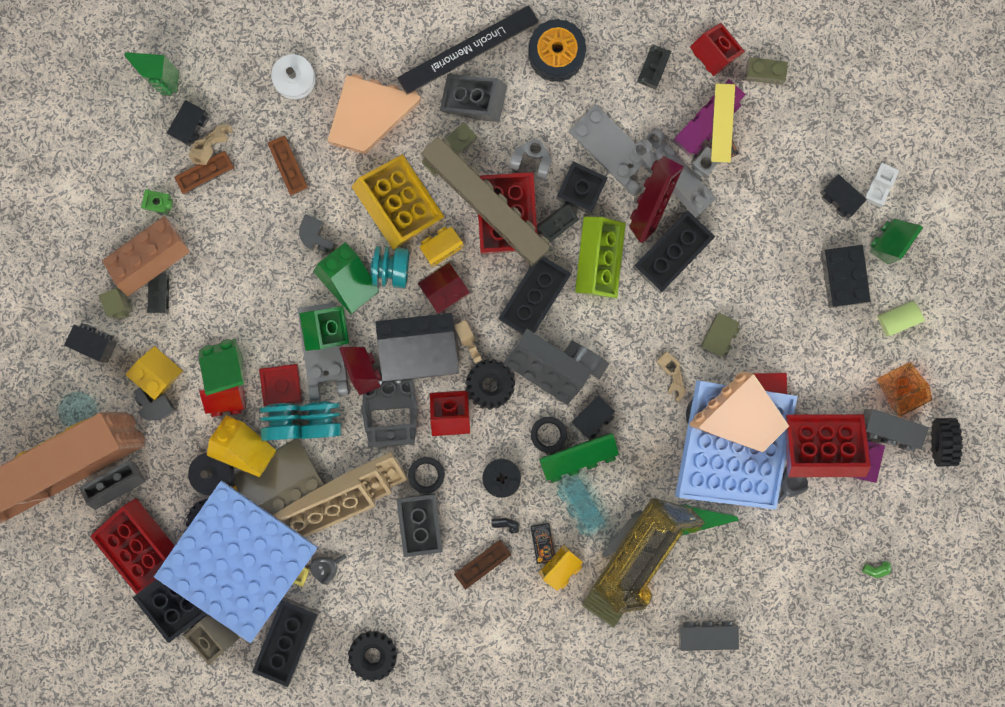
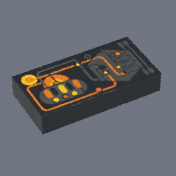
[530,523,555,564]

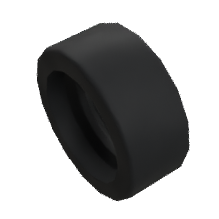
[531,417,567,453]
[408,457,445,494]

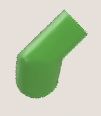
[862,561,891,578]

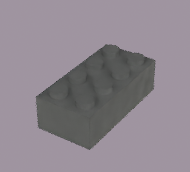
[503,329,592,405]

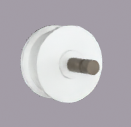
[271,54,316,100]

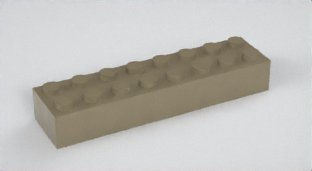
[421,136,550,267]

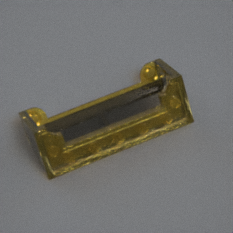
[593,498,705,614]

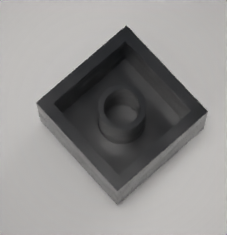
[556,161,608,215]
[64,323,117,363]

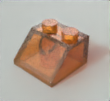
[876,362,933,417]

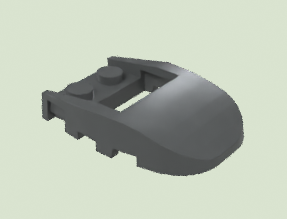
[361,370,418,449]

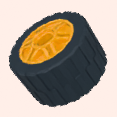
[528,19,586,82]

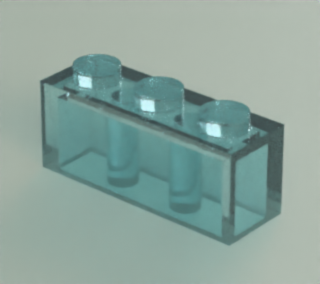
[556,475,607,537]

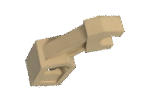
[188,124,233,165]
[454,320,482,364]
[656,351,686,402]

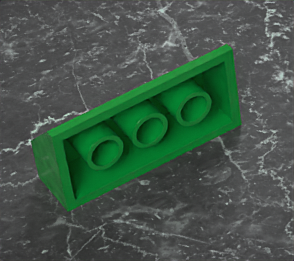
[124,52,179,96]
[539,433,619,483]

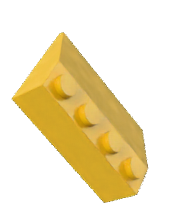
[351,154,444,250]

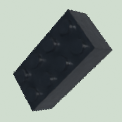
[632,210,715,294]
[498,256,572,335]
[252,597,320,687]

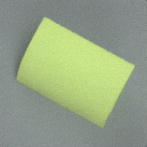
[877,301,925,337]

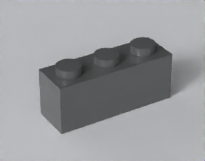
[79,459,146,510]
[678,620,739,651]

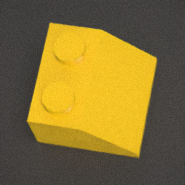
[419,226,464,268]
[125,346,183,400]
[538,544,583,591]

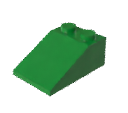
[869,219,923,264]
[313,242,379,314]
[199,338,244,396]
[672,503,739,536]

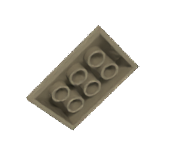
[234,438,326,515]

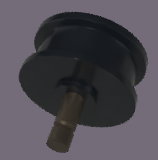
[188,453,235,495]

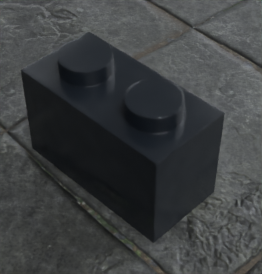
[167,100,209,147]
[820,174,867,218]
[571,395,615,439]

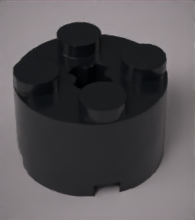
[482,458,521,498]

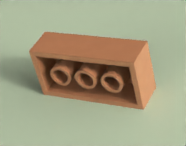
[102,216,190,297]

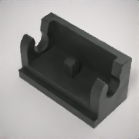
[637,45,672,90]
[537,203,580,242]
[147,274,169,314]

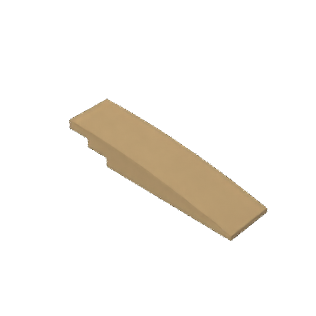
[273,452,408,537]

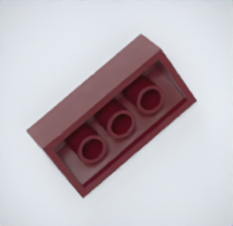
[629,156,684,243]

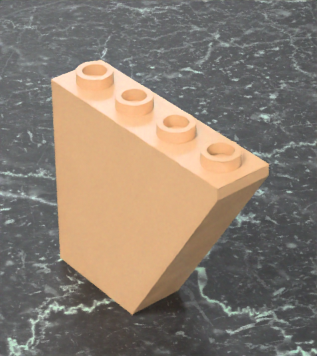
[328,74,421,154]
[689,372,789,452]

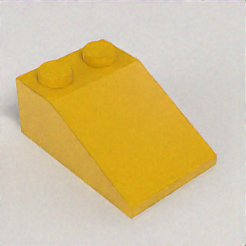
[207,415,276,477]

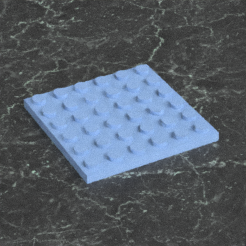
[675,380,798,509]
[154,480,318,643]

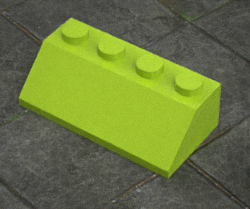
[575,217,626,299]

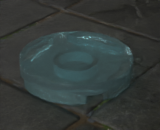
[58,392,97,427]

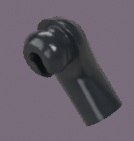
[491,518,520,533]

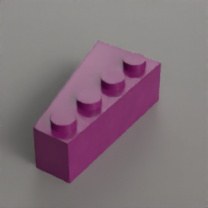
[673,79,746,156]

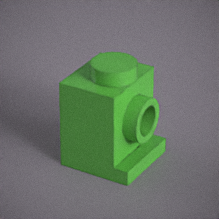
[141,189,173,214]

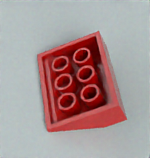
[478,172,537,255]
[786,414,871,477]
[90,498,175,594]

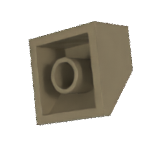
[184,615,239,665]

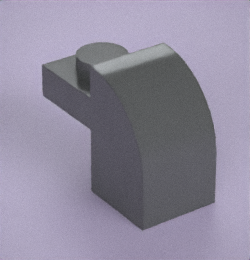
[299,214,336,253]
[564,340,610,380]
[133,387,177,420]

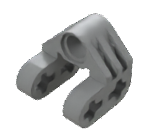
[509,139,552,181]

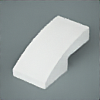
[865,163,899,208]

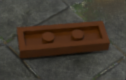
[454,539,512,590]

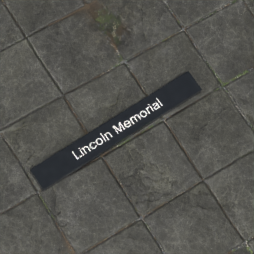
[397,5,539,95]

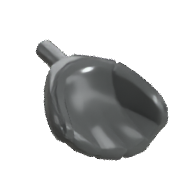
[778,469,809,504]
[310,554,347,585]

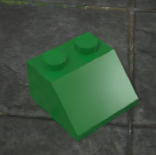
[299,306,349,351]

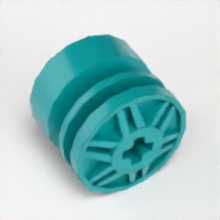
[371,246,409,289]
[299,401,342,439]
[259,403,301,441]

